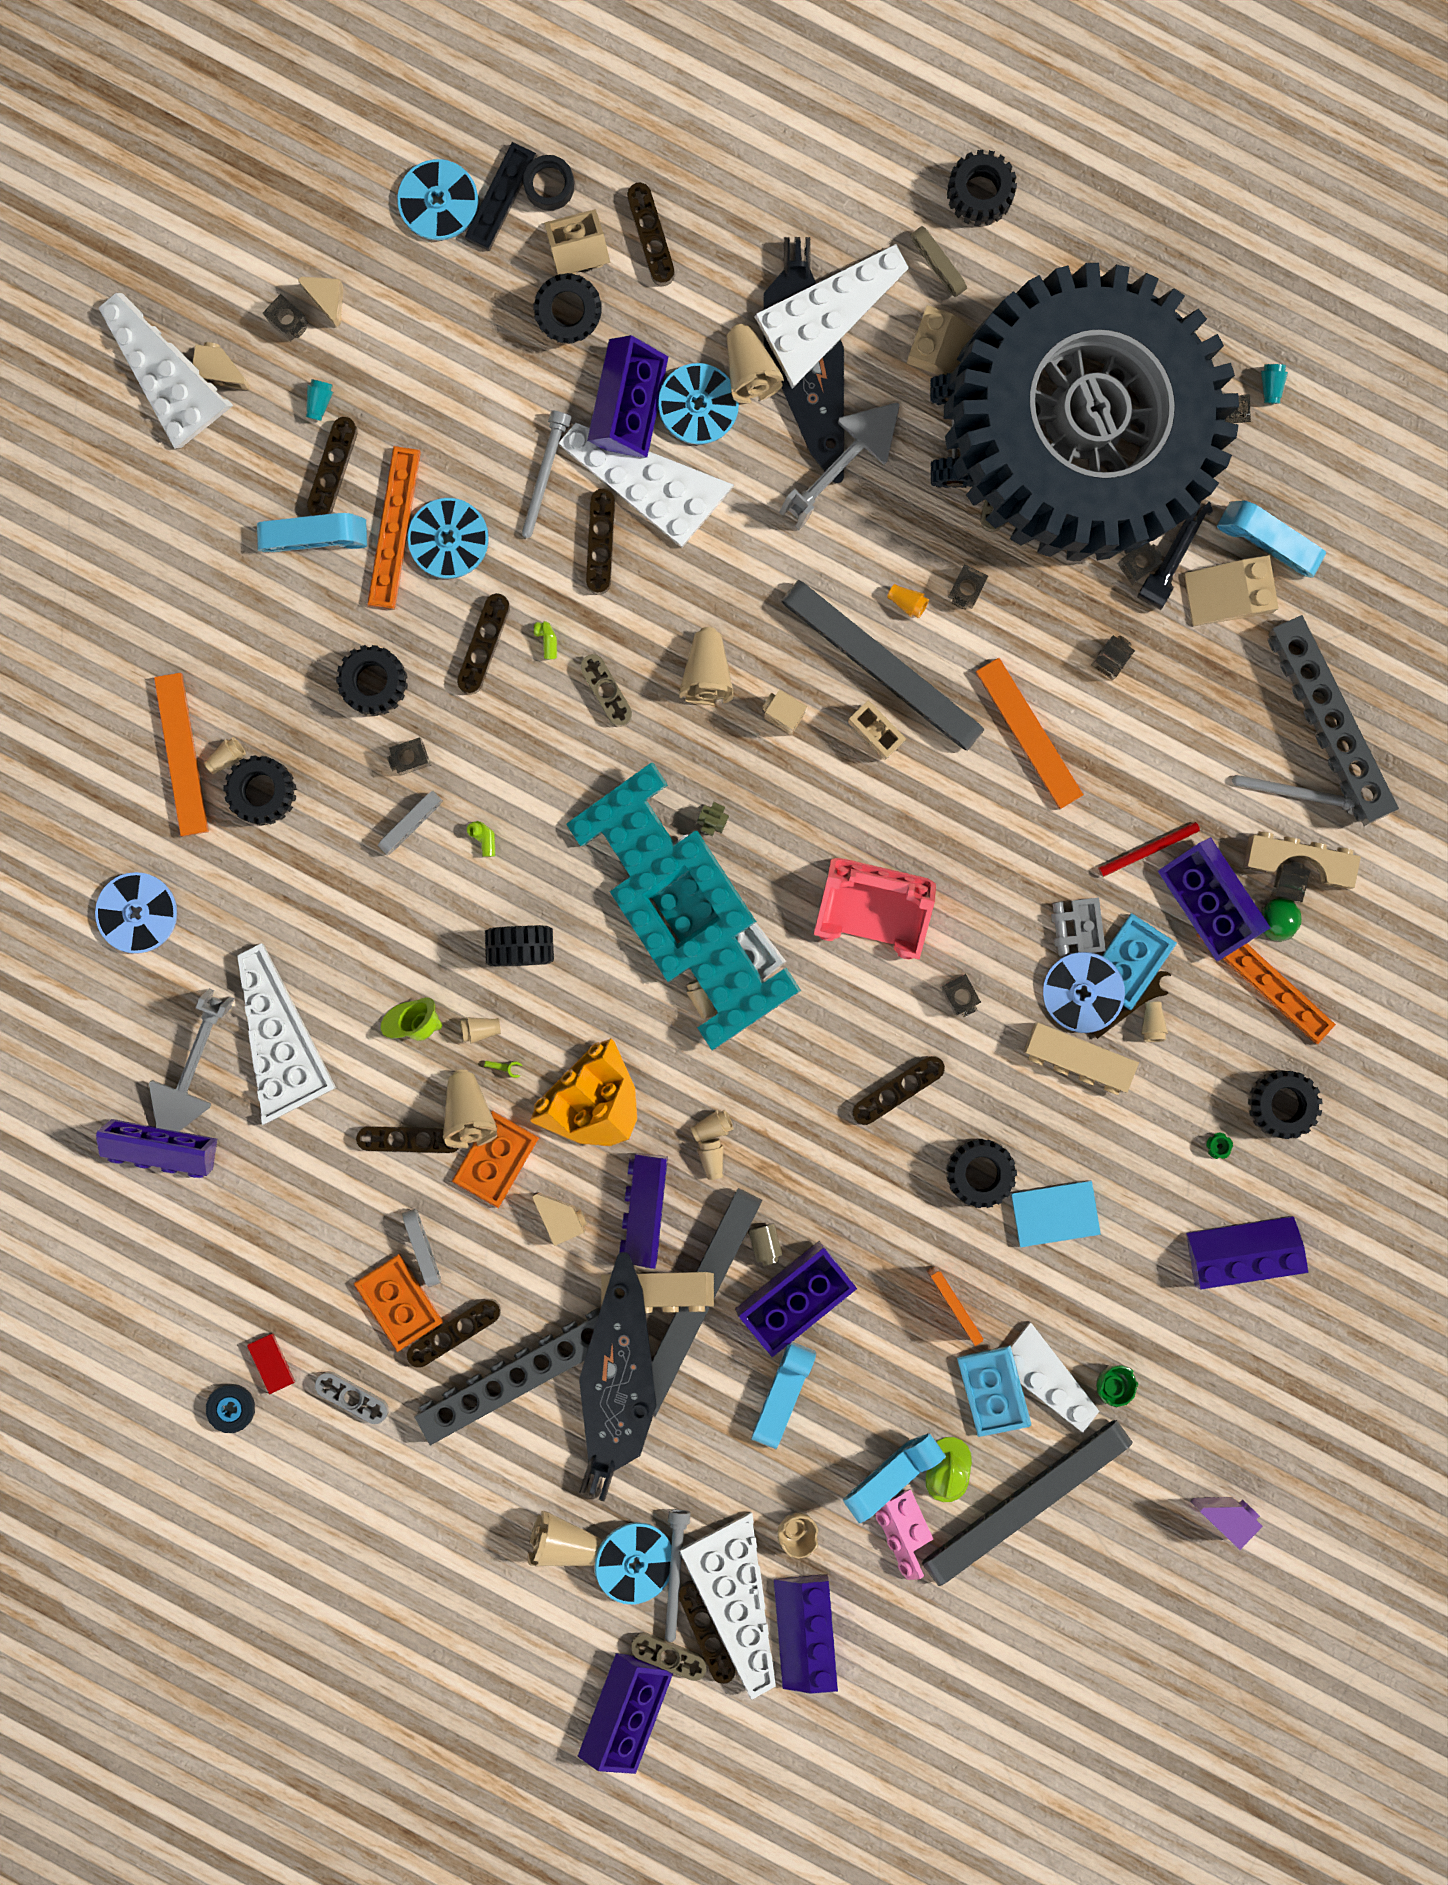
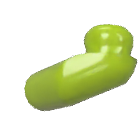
[534,621,557,659]
[467,821,495,857]

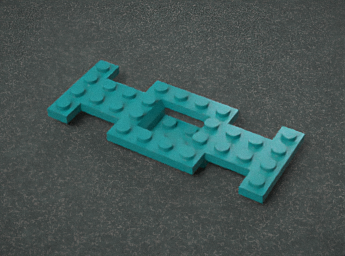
[566,763,801,1050]

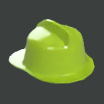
[381,997,442,1041]
[925,1437,972,1502]

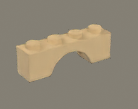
[1243,831,1361,889]

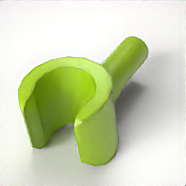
[484,1060,523,1078]

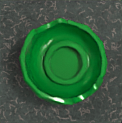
[1261,898,1302,942]
[1096,1365,1139,1407]

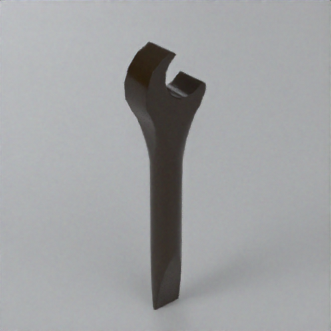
[1092,971,1171,1039]

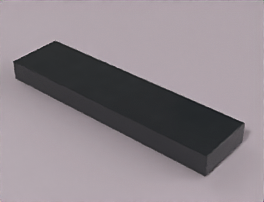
[465,142,537,251]

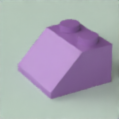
[1190,1497,1263,1550]

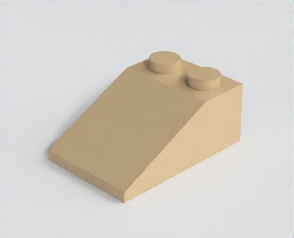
[1184,555,1279,627]

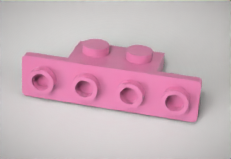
[862,1480,933,1580]

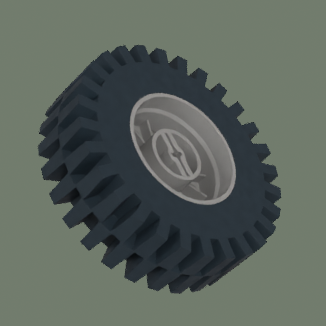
[943,263,1239,561]

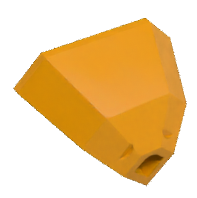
[530,1038,637,1146]

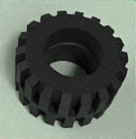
[947,150,1017,226]
[533,273,602,344]
[336,645,408,716]
[223,755,297,825]
[485,925,554,967]
[1248,1070,1323,1139]
[946,1138,1017,1208]

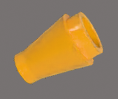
[887,584,929,618]

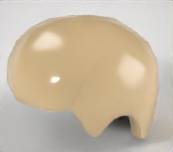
[777,1513,819,1559]

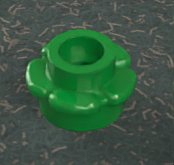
[1206,1132,1233,1159]

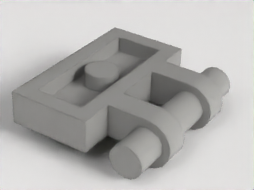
[1051,898,1106,957]

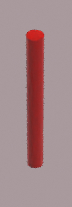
[1098,822,1200,877]

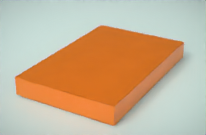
[452,1111,540,1208]
[353,1254,444,1352]
[927,1266,983,1346]

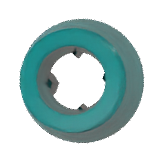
[1261,364,1288,404]
[306,379,334,421]

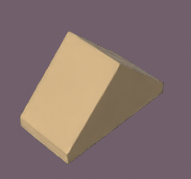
[298,277,344,327]

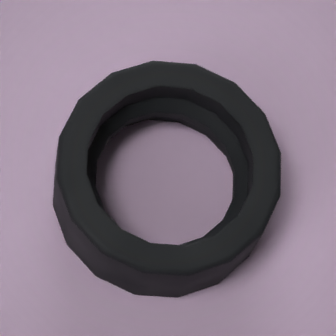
[523,155,575,211]

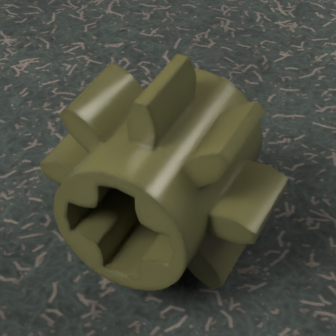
[697,802,729,837]

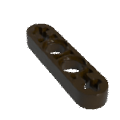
[627,182,675,286]
[307,417,358,516]
[586,488,615,595]
[457,593,510,695]
[852,1056,945,1125]
[356,1126,460,1153]
[407,1299,501,1368]
[679,1581,736,1684]

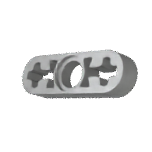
[378,791,443,856]
[402,1209,442,1287]
[315,1371,389,1424]

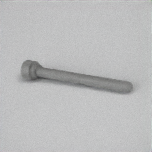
[522,410,572,538]
[1232,775,1363,814]
[665,1509,691,1643]

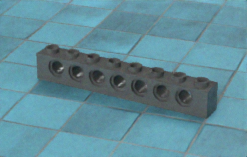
[1268,615,1399,826]
[414,1308,600,1446]

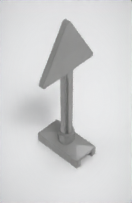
[779,403,899,530]
[149,988,235,1132]

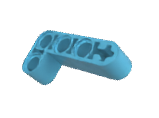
[1217,500,1326,578]
[257,513,367,552]
[751,1341,816,1449]
[843,1433,946,1523]

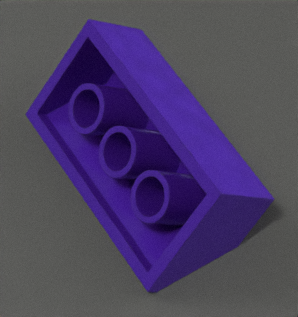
[587,335,669,458]
[1158,837,1270,962]
[96,1119,218,1178]
[619,1153,668,1269]
[1186,1216,1309,1290]
[735,1241,857,1358]
[774,1574,838,1694]
[577,1653,673,1774]

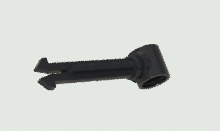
[1137,501,1213,611]

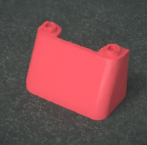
[814,858,936,960]

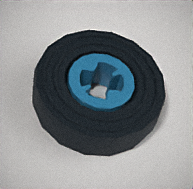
[206,1384,255,1433]

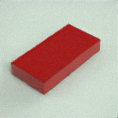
[247,1333,295,1395]

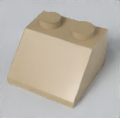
[544,209,611,274]
[907,305,975,375]

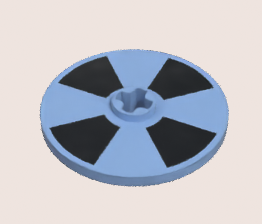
[95,872,177,953]
[1043,952,1125,1033]

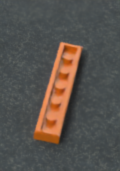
[367,446,421,610]
[975,658,1084,809]
[154,673,209,837]
[1196,933,1336,1044]

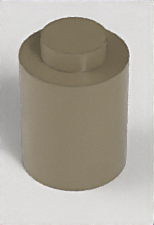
[748,1223,783,1266]

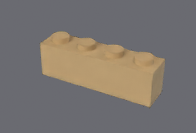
[1023,1023,1139,1096]
[601,1272,714,1313]

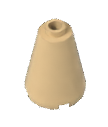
[727,324,784,403]
[679,627,734,705]
[443,1069,498,1148]
[527,1511,602,1566]

